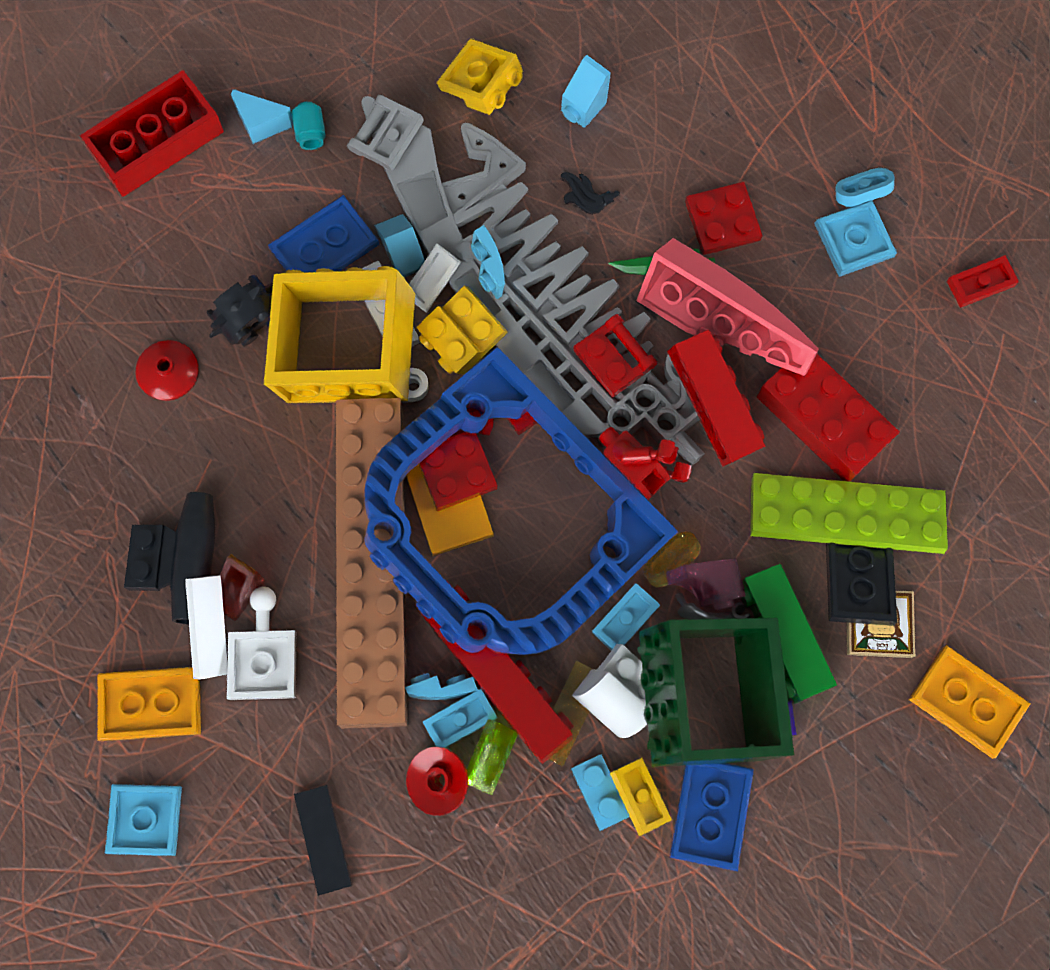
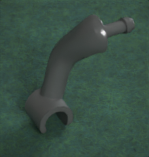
[676,593,751,620]

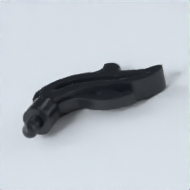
[560,172,620,214]

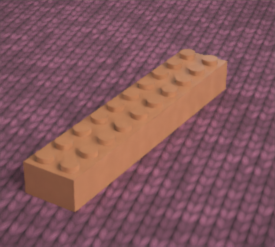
[336,398,408,728]

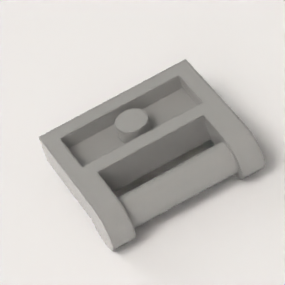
[347,95,424,171]

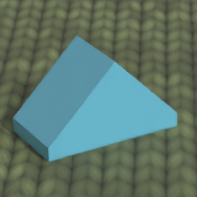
[231,89,293,144]
[375,214,425,277]

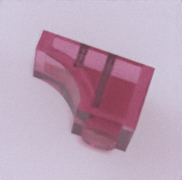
[666,558,746,611]

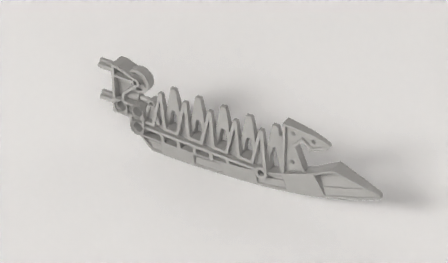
[361,96,751,466]

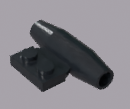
[124,492,216,625]

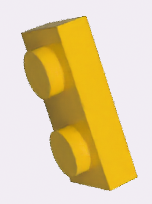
[609,758,672,836]

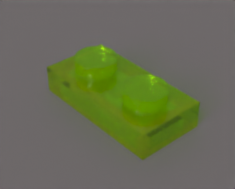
[466,719,518,795]

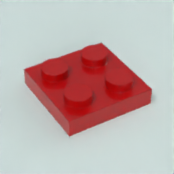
[685,182,763,255]
[419,432,498,511]

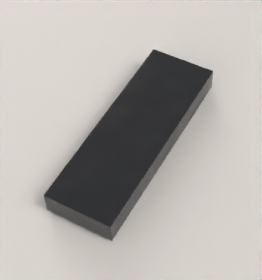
[294,785,353,896]

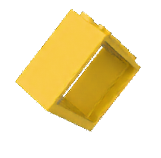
[264,266,415,403]

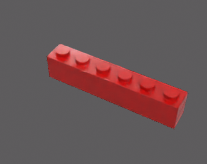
[415,580,574,765]

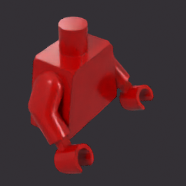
[599,427,692,500]

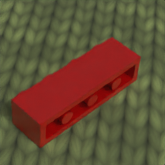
[667,329,766,467]

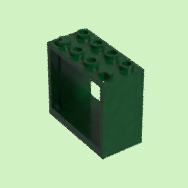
[637,618,794,767]

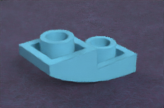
[471,225,505,299]
[405,673,478,700]

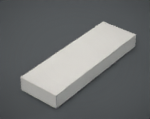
[185,575,228,680]

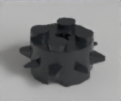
[206,275,273,347]

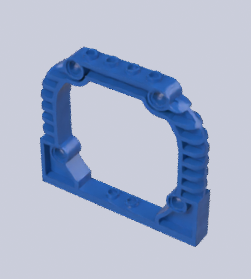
[364,347,678,655]

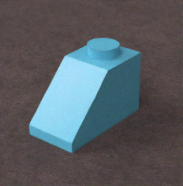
[561,55,611,128]

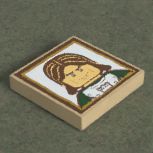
[846,591,915,658]

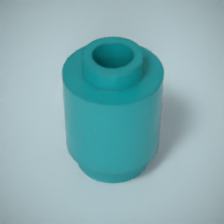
[292,102,326,150]

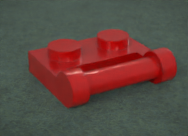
[573,314,658,398]

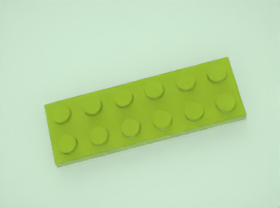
[750,473,948,554]

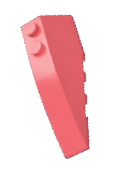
[636,238,819,376]

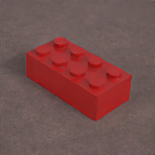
[79,70,224,197]
[757,354,900,482]

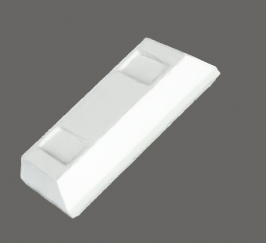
[409,243,461,313]

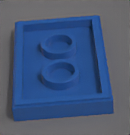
[268,195,380,273]
[669,763,754,871]

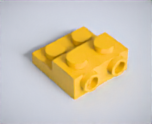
[437,38,523,115]
[416,285,508,375]

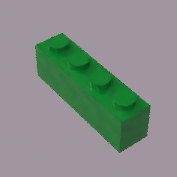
[739,564,837,704]

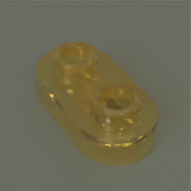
[643,532,701,587]

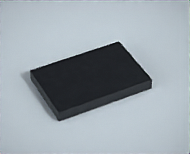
[826,542,897,626]

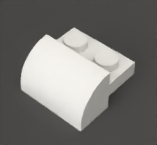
[572,644,647,738]

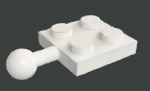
[227,587,297,700]

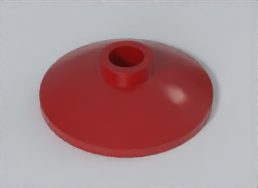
[135,340,199,401]
[406,747,468,816]

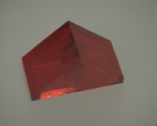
[220,554,266,621]

